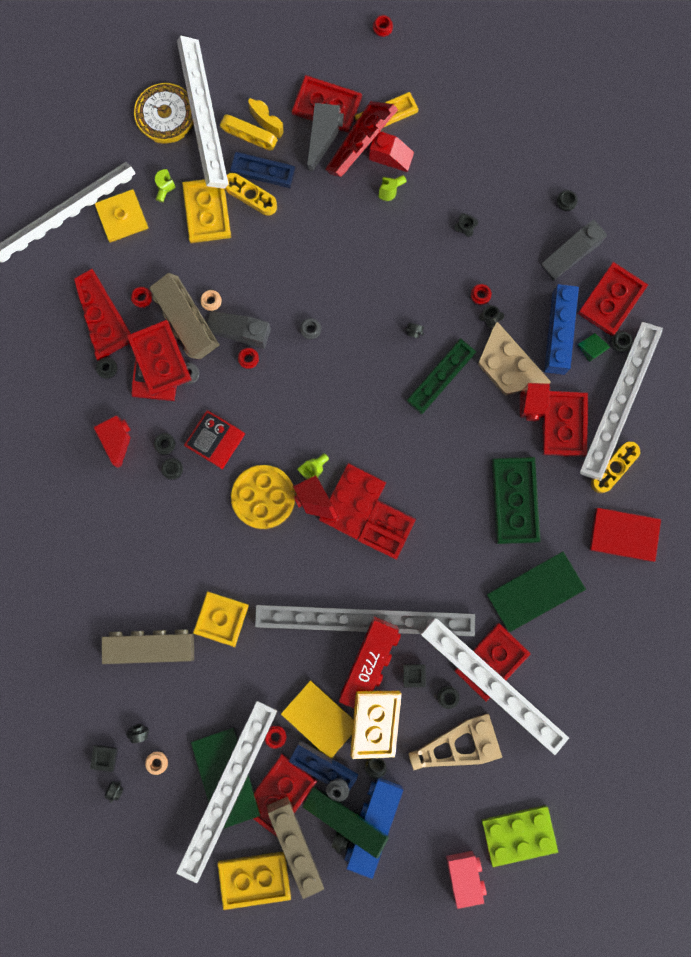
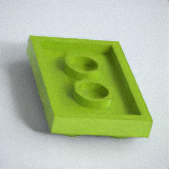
[481,805,558,867]

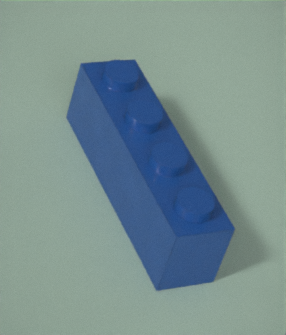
[544,284,579,375]
[344,778,403,879]

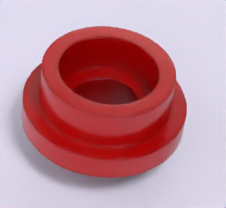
[373,15,393,37]
[471,284,492,305]
[131,287,152,308]
[238,348,259,369]
[264,725,287,749]

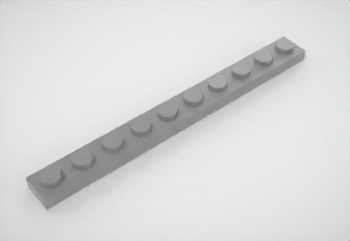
[255,605,475,636]

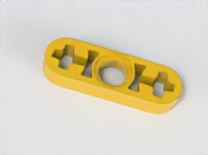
[220,115,278,151]
[225,173,277,216]
[591,442,640,493]

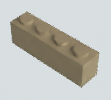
[149,273,220,359]
[102,630,194,664]
[267,796,324,899]

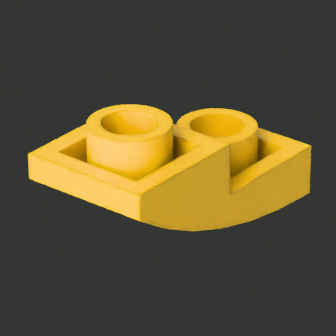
[248,98,284,139]

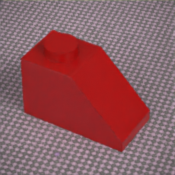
[369,131,414,172]
[520,383,550,421]
[94,415,131,468]
[293,475,338,519]

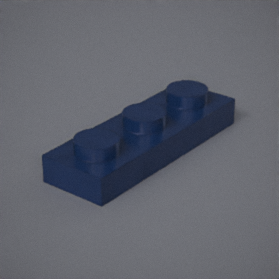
[230,152,295,188]
[289,740,359,792]

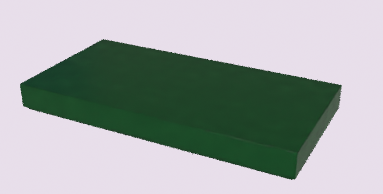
[492,457,541,544]
[487,551,586,633]
[191,728,261,829]

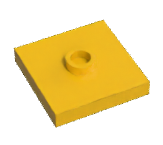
[95,189,149,243]
[193,591,249,647]

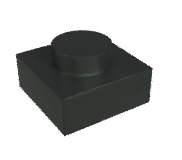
[403,664,426,687]
[90,745,118,772]

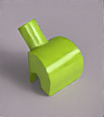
[155,169,176,203]
[379,175,406,201]
[297,453,329,479]

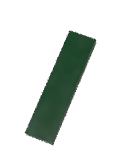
[406,338,477,415]
[303,787,389,858]

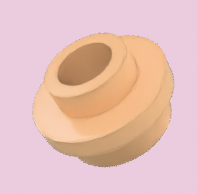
[200,290,222,311]
[145,751,168,775]

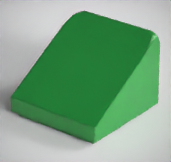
[578,333,610,362]

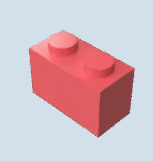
[446,851,487,909]

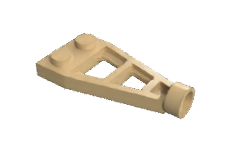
[408,713,502,771]

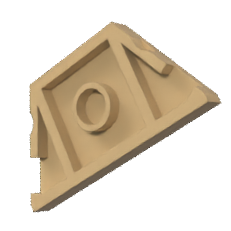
[478,322,551,396]

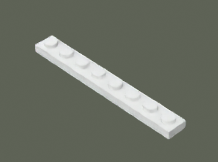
[177,36,228,189]
[0,162,135,263]
[580,322,663,481]
[420,618,569,755]
[177,701,278,883]

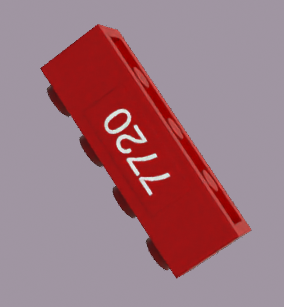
[339,616,401,709]

